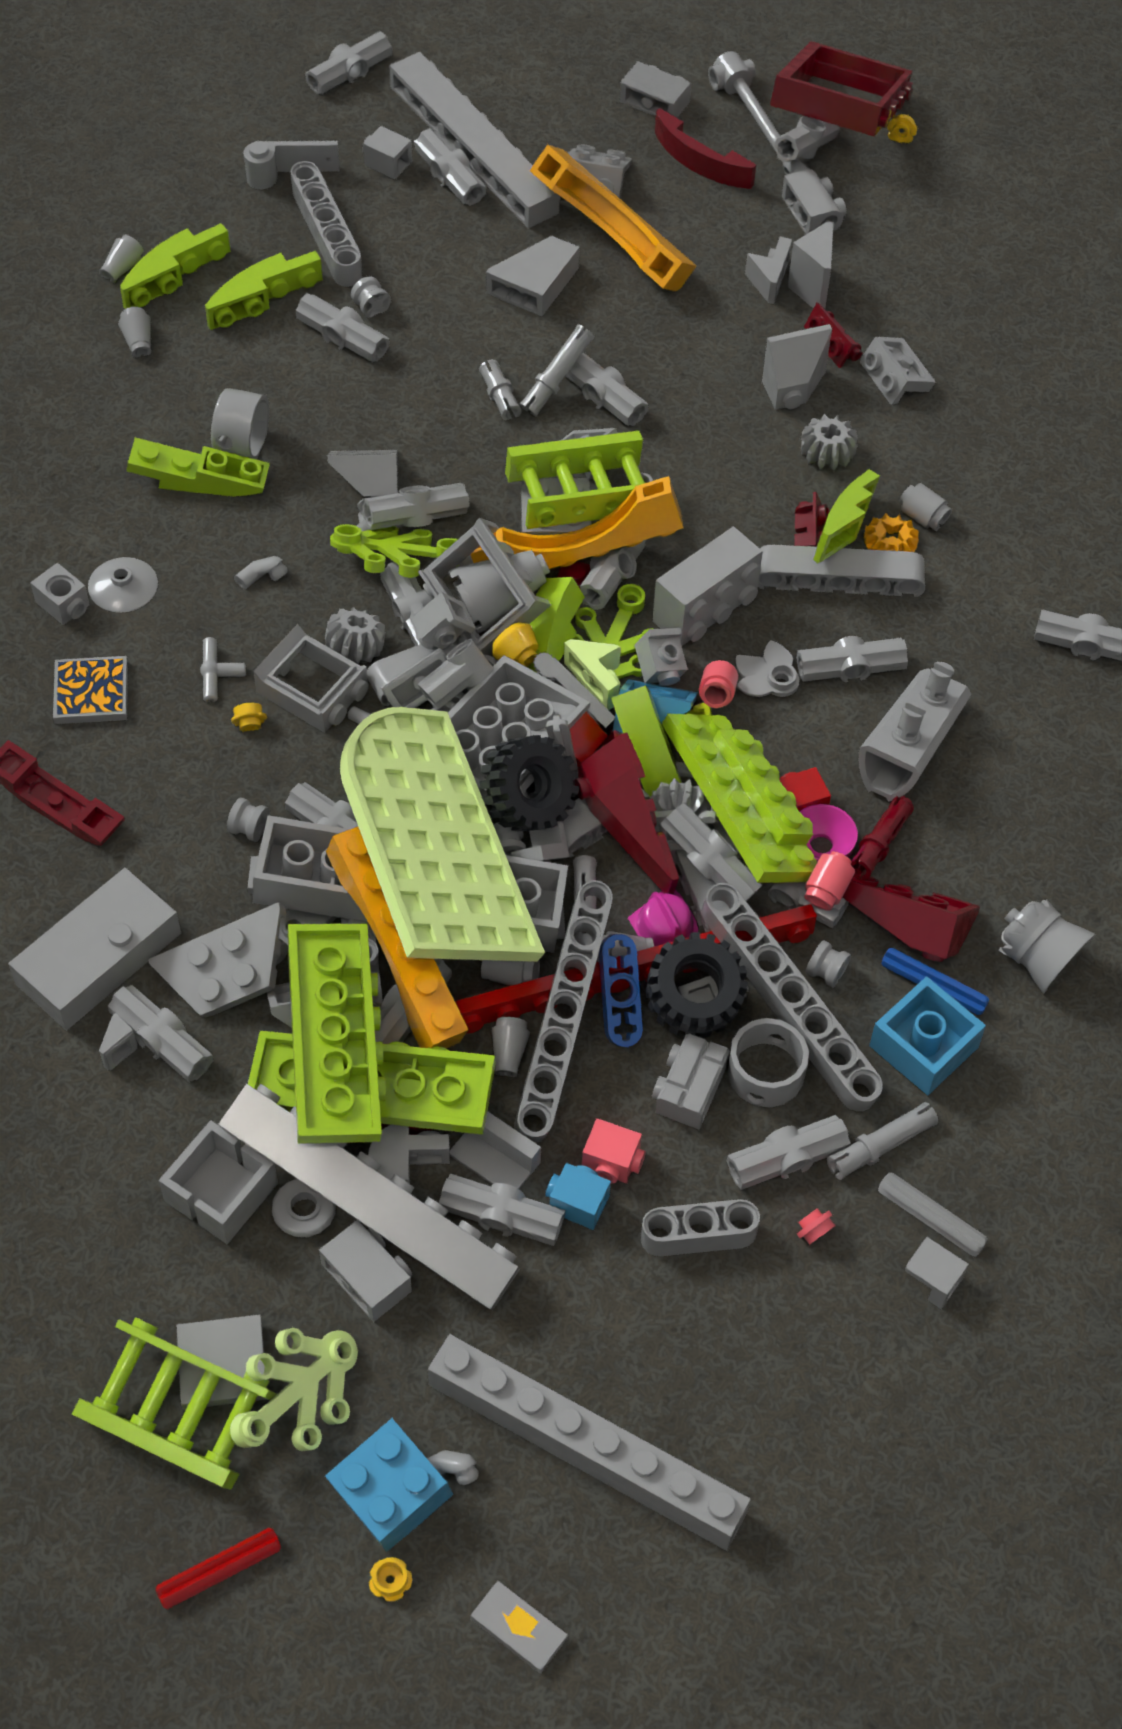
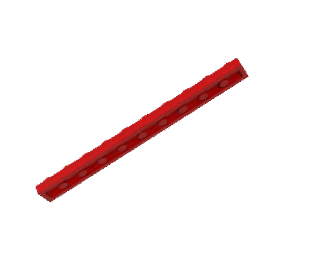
[455,904,817,1034]

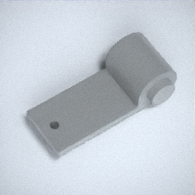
[243,141,340,189]

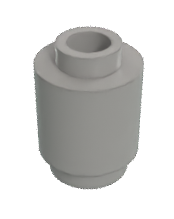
[900,483,952,531]

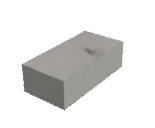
[8,867,181,1031]

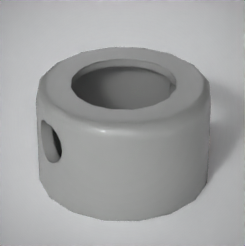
[211,388,269,459]
[727,1018,809,1108]

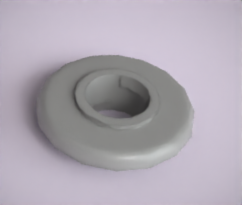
[272,1179,336,1237]

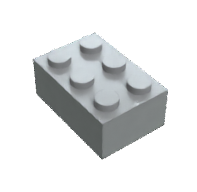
[653,526,763,646]

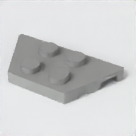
[148,902,286,1017]

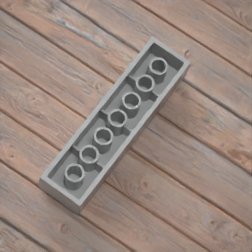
[252,815,568,953]

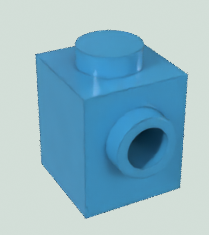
[545,1163,611,1230]

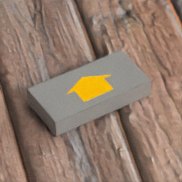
[470,1581,568,1674]

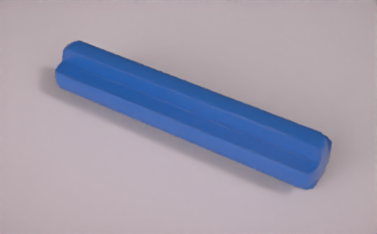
[881,948,989,1015]

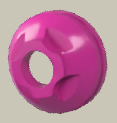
[800,804,858,862]

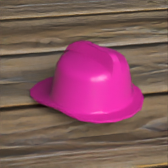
[628,890,698,947]

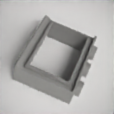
[418,517,551,656]

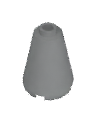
[448,550,550,634]

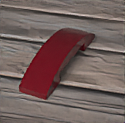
[655,108,757,189]
[0,740,125,846]

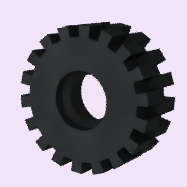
[479,735,579,832]

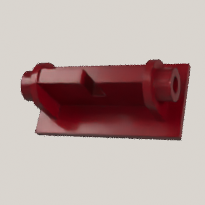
[804,303,862,368]
[795,492,830,547]

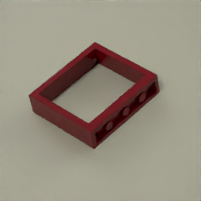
[770,41,913,137]

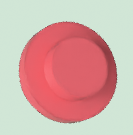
[797,1208,835,1245]

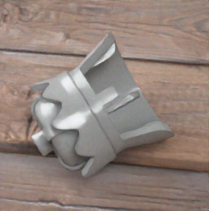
[998,899,1096,994]

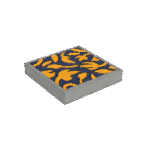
[53,656,128,724]

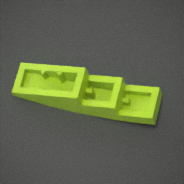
[813,469,880,564]

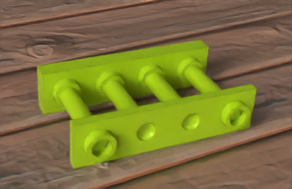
[505,431,645,529]
[72,1317,277,1489]

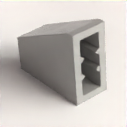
[486,236,580,316]

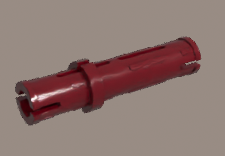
[851,796,914,880]

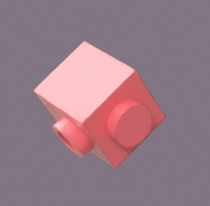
[582,1118,646,1183]

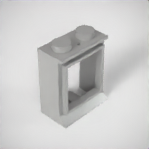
[253,624,369,733]

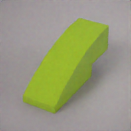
[527,577,585,673]
[611,685,682,797]

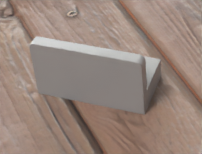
[450,1111,541,1189]

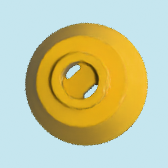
[492,622,539,667]

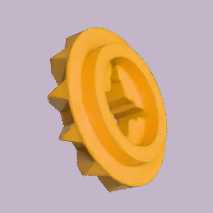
[864,513,919,552]

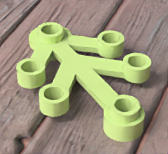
[230,1328,358,1451]

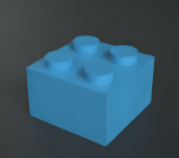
[869,976,986,1096]
[325,1418,453,1552]

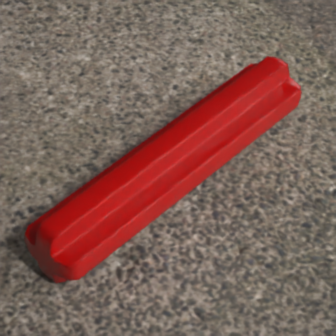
[155,1528,281,1609]

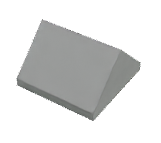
[788,222,833,309]

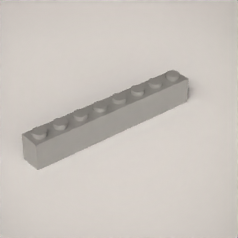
[389,52,561,229]
[218,1084,520,1311]
[428,1334,751,1551]

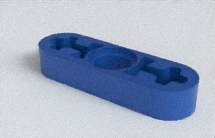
[599,934,643,1047]

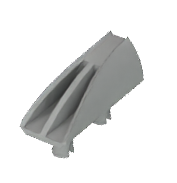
[858,662,971,802]

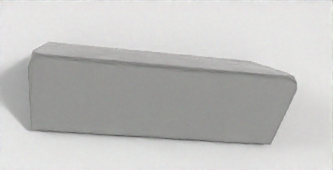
[380,648,447,708]

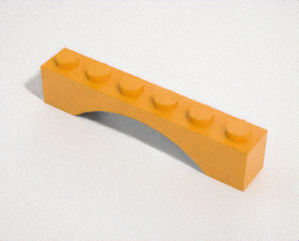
[530,145,697,291]
[470,476,683,569]
[326,826,468,1048]

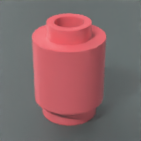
[699,660,738,708]
[804,851,855,911]

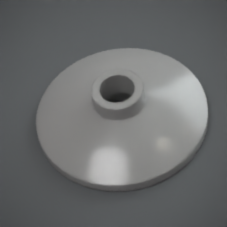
[88,557,158,612]

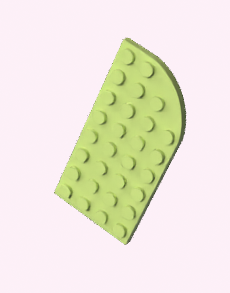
[340,707,545,962]

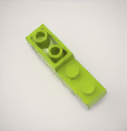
[120,223,231,309]
[205,251,323,330]
[127,437,270,497]

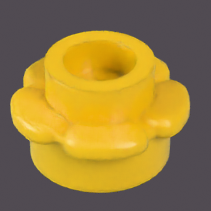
[887,114,917,143]
[231,703,267,732]
[369,1558,412,1602]

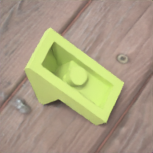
[564,639,621,710]

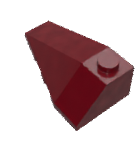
[575,733,679,894]
[842,876,980,962]

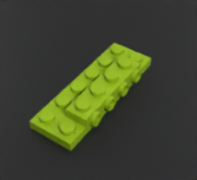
[662,714,817,883]
[287,924,386,1144]
[248,1030,496,1135]

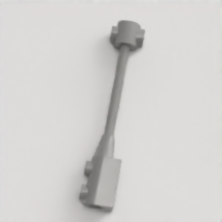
[708,51,846,234]

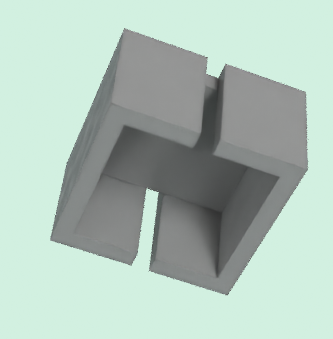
[158,1120,278,1244]

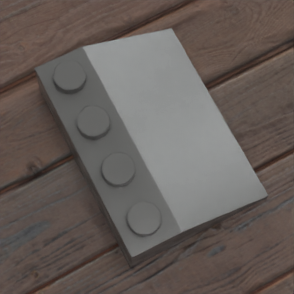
[448,655,590,797]

